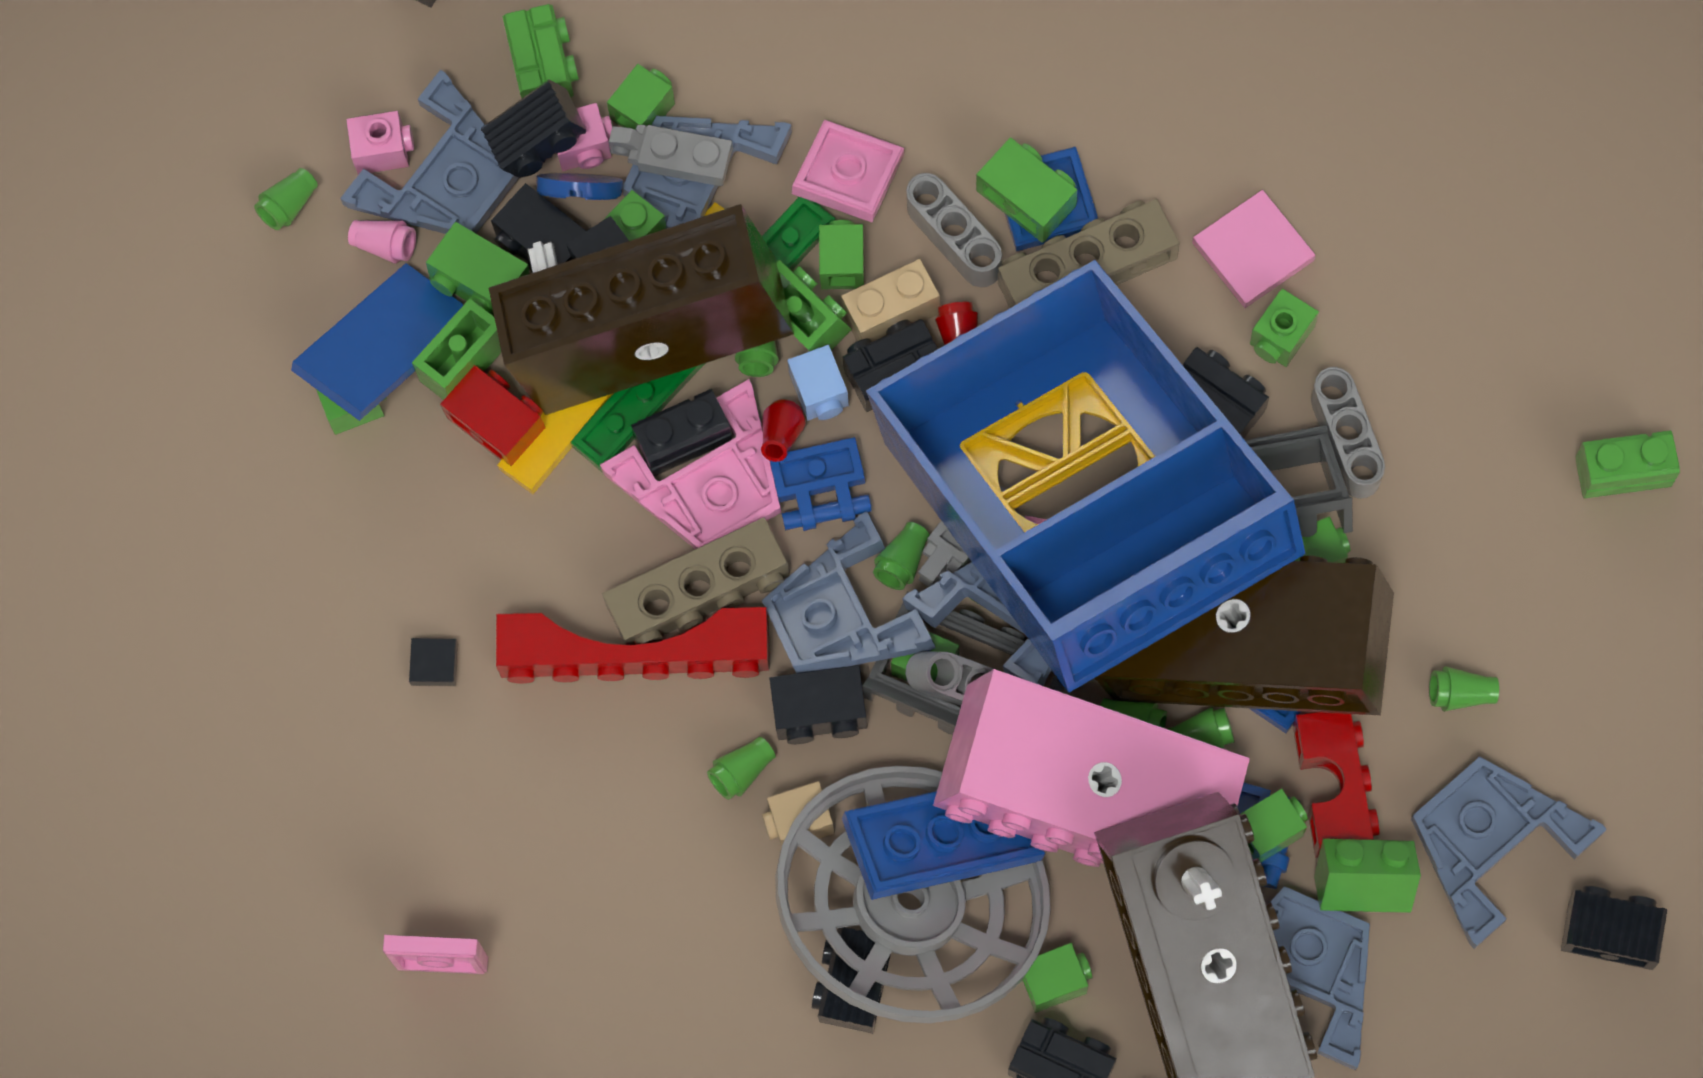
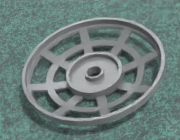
[775,766,1051,1023]

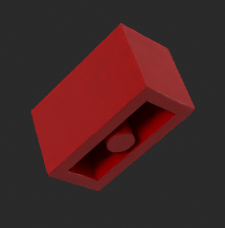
[440,365,546,466]

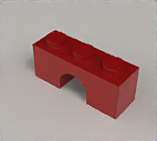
[1292,712,1380,858]

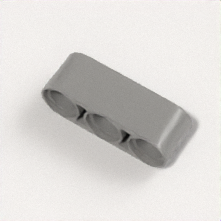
[906,173,1002,287]
[1311,367,1385,499]
[905,651,1002,707]

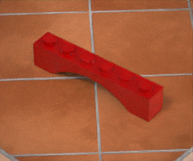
[496,607,769,684]

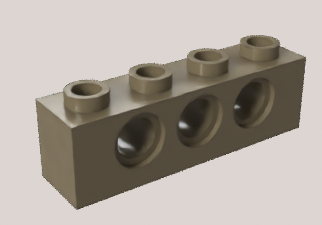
[998,199,1180,308]
[602,517,789,645]

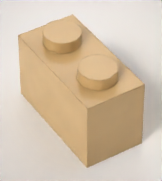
[841,259,940,342]

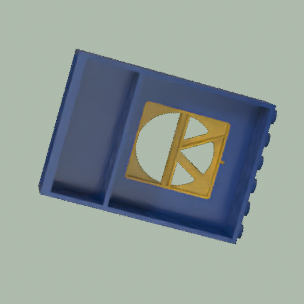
[866,260,1306,693]

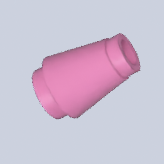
[348,220,416,264]

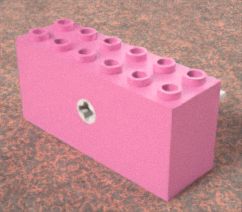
[933,669,1250,867]

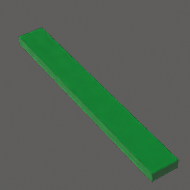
[570,197,835,473]

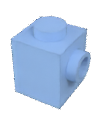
[787,345,849,421]

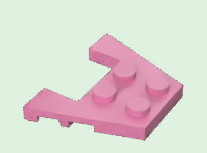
[600,379,781,549]

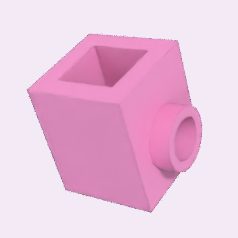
[557,103,612,172]
[346,111,414,175]

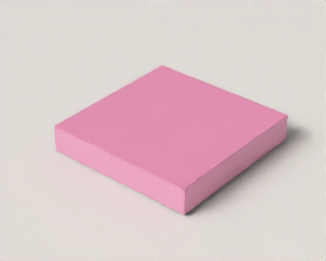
[792,120,904,223]
[1192,190,1316,308]
[383,935,488,974]

